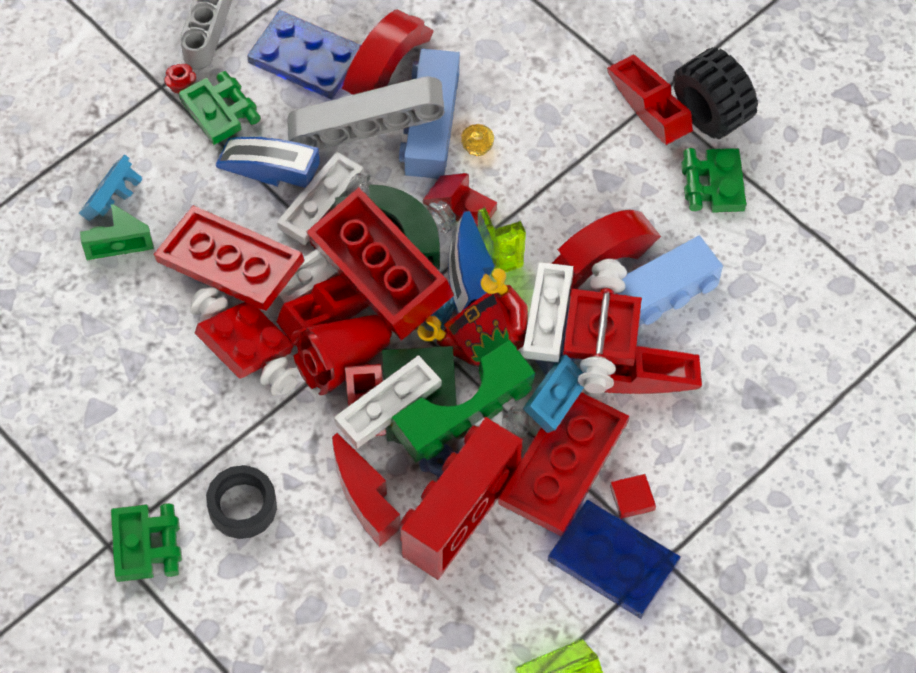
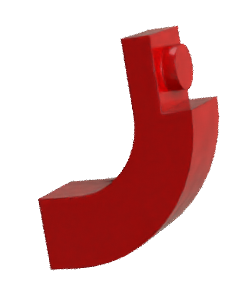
[341,9,434,95]
[551,210,661,297]

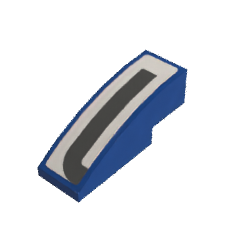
[216,137,320,188]
[448,211,495,314]

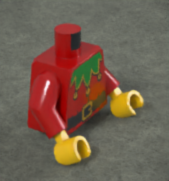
[417,268,528,367]

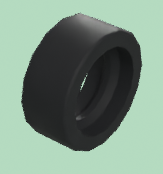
[206,465,277,539]

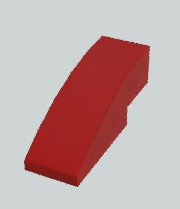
[607,54,693,145]
[276,275,369,346]
[604,346,702,394]
[332,433,401,547]

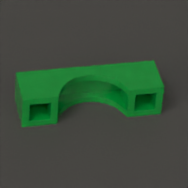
[391,340,535,463]

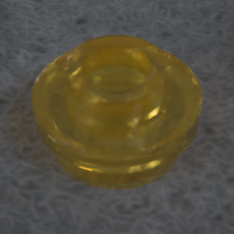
[461,124,494,156]

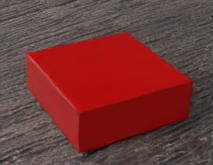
[610,474,656,519]

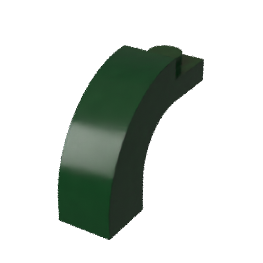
[335,185,440,269]

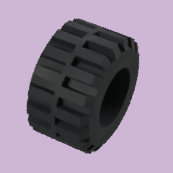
[673,47,758,139]

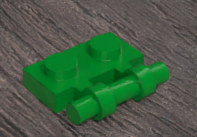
[178,71,261,145]
[681,148,747,213]
[111,503,182,582]

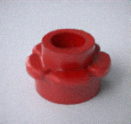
[164,63,196,94]

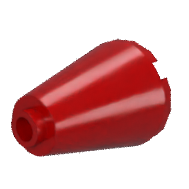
[291,315,392,396]

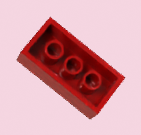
[306,187,454,341]
[399,417,523,580]

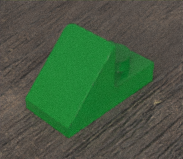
[80,204,154,260]

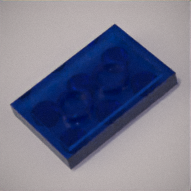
[247,9,361,100]
[547,499,681,619]

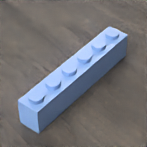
[526,235,723,376]

